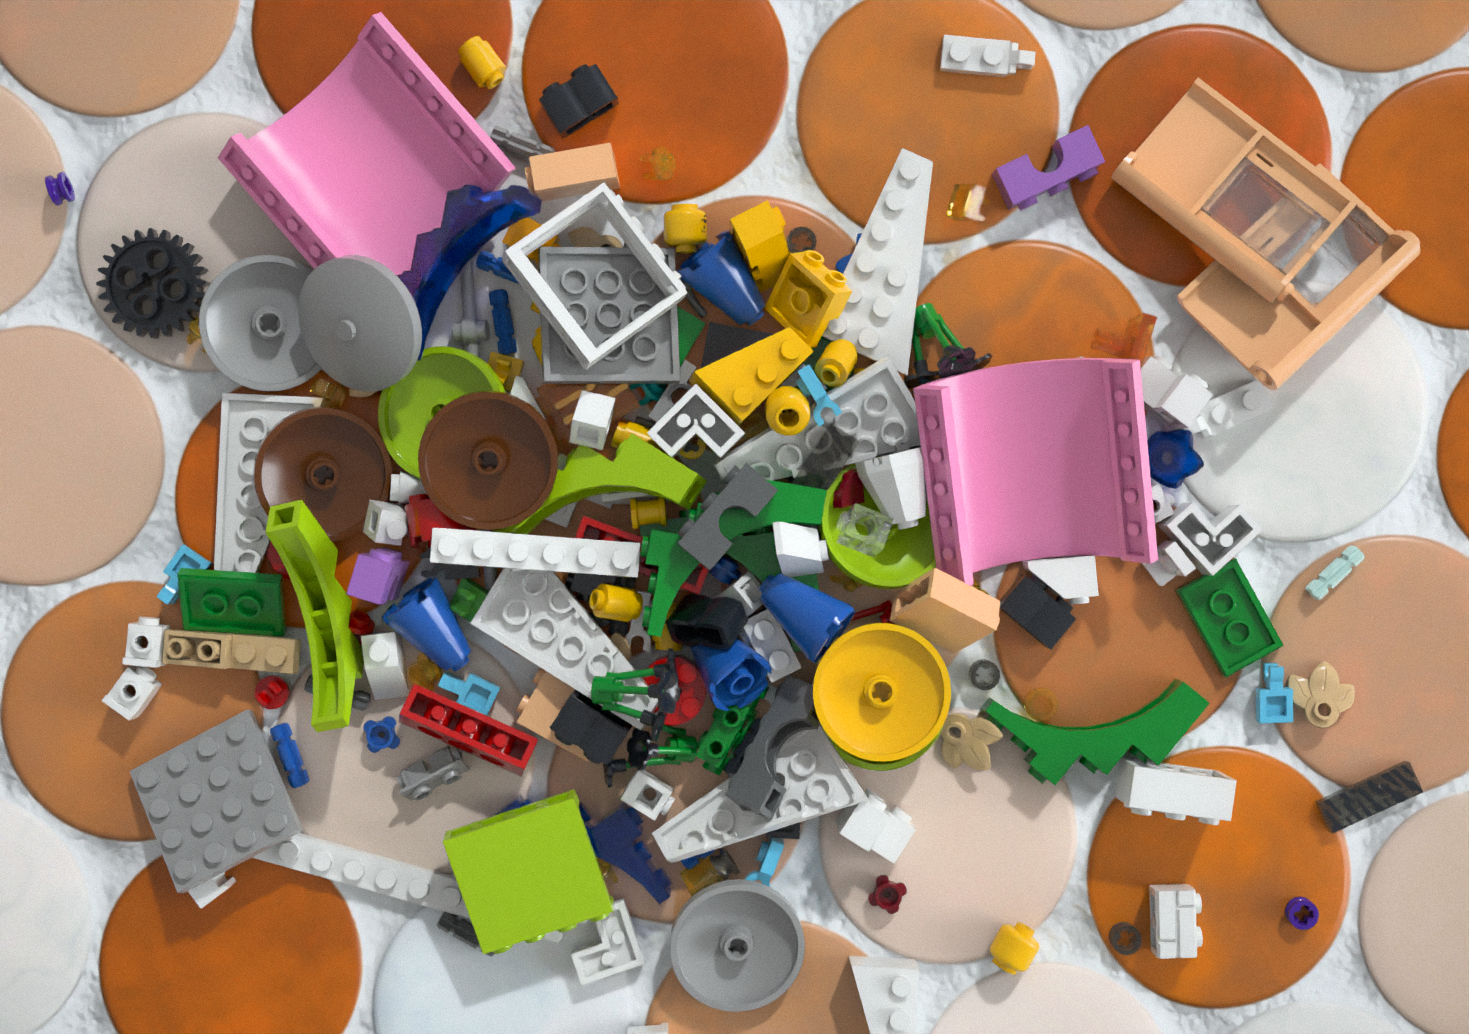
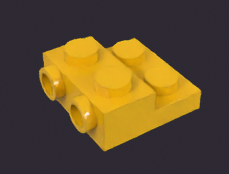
[764,250,852,348]

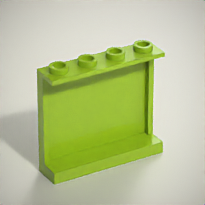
[442,789,614,954]

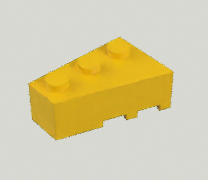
[730,200,789,293]
[689,327,813,426]

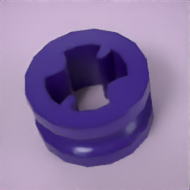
[45,171,75,206]
[1285,896,1319,930]

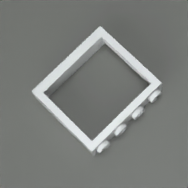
[502,182,688,370]

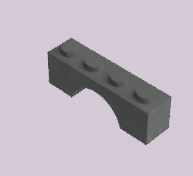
[726,675,820,820]

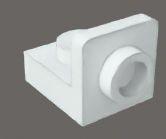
[1141,540,1196,586]

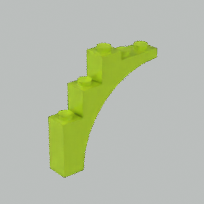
[491,433,707,535]
[265,500,364,733]

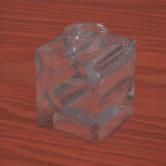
[835,503,894,557]

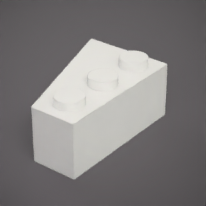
[849,956,919,1034]

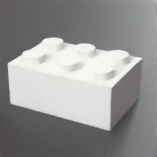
[1115,757,1237,825]

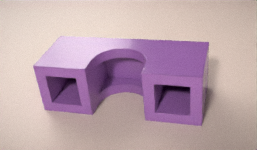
[992,125,1105,211]
[346,547,410,605]

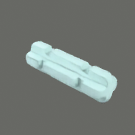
[1306,545,1365,600]

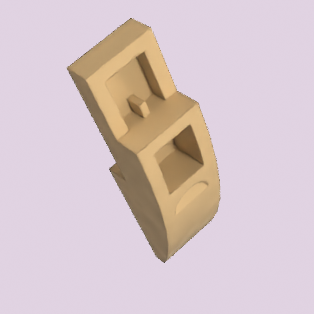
[162,629,301,674]

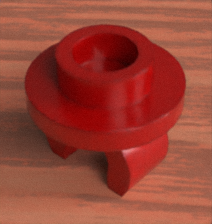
[348,611,375,645]
[254,675,289,709]

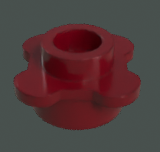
[868,875,907,914]

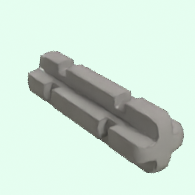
[490,126,555,159]

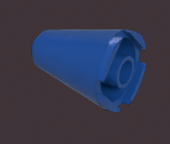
[677,230,765,326]
[759,573,856,663]
[381,577,471,672]
[690,638,772,711]

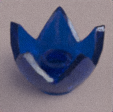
[1147,429,1204,489]

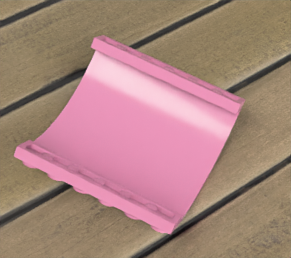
[218,12,516,281]
[913,358,1158,586]

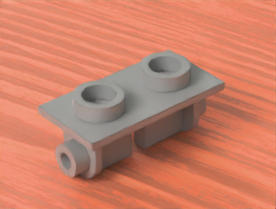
[396,746,470,801]

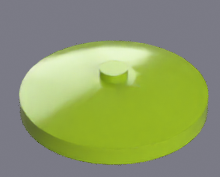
[378,346,505,479]
[819,456,936,590]

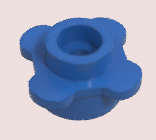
[709,555,741,585]
[363,716,400,753]

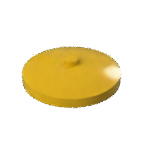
[813,623,951,762]

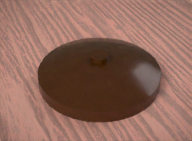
[418,391,558,530]
[253,407,392,542]

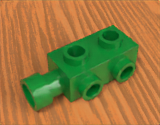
[696,686,770,776]

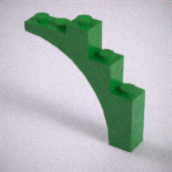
[640,479,827,637]
[639,492,820,652]
[981,679,1210,785]

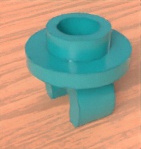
[629,384,666,406]

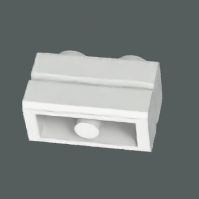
[1149,883,1203,959]

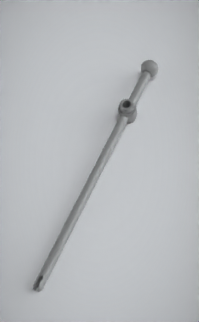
[451,237,497,638]

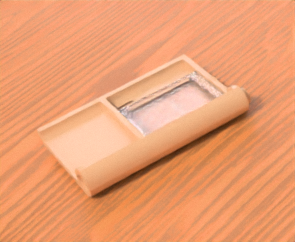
[1111,78,1360,304]
[1177,163,1421,390]

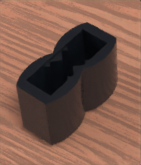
[539,64,619,139]
[999,574,1076,650]
[665,594,748,650]
[550,689,633,765]

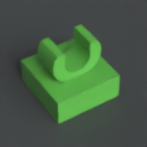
[450,578,489,622]

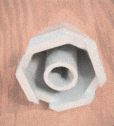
[855,447,927,530]

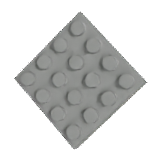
[538,247,680,384]
[129,709,303,893]

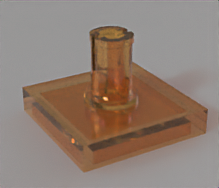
[1090,313,1157,368]

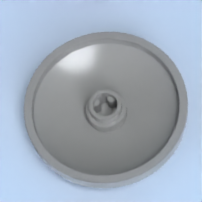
[199,255,322,391]
[298,255,422,392]
[670,879,805,1012]

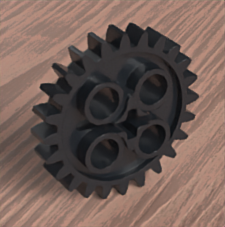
[96,228,210,339]

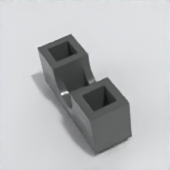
[677,463,778,571]

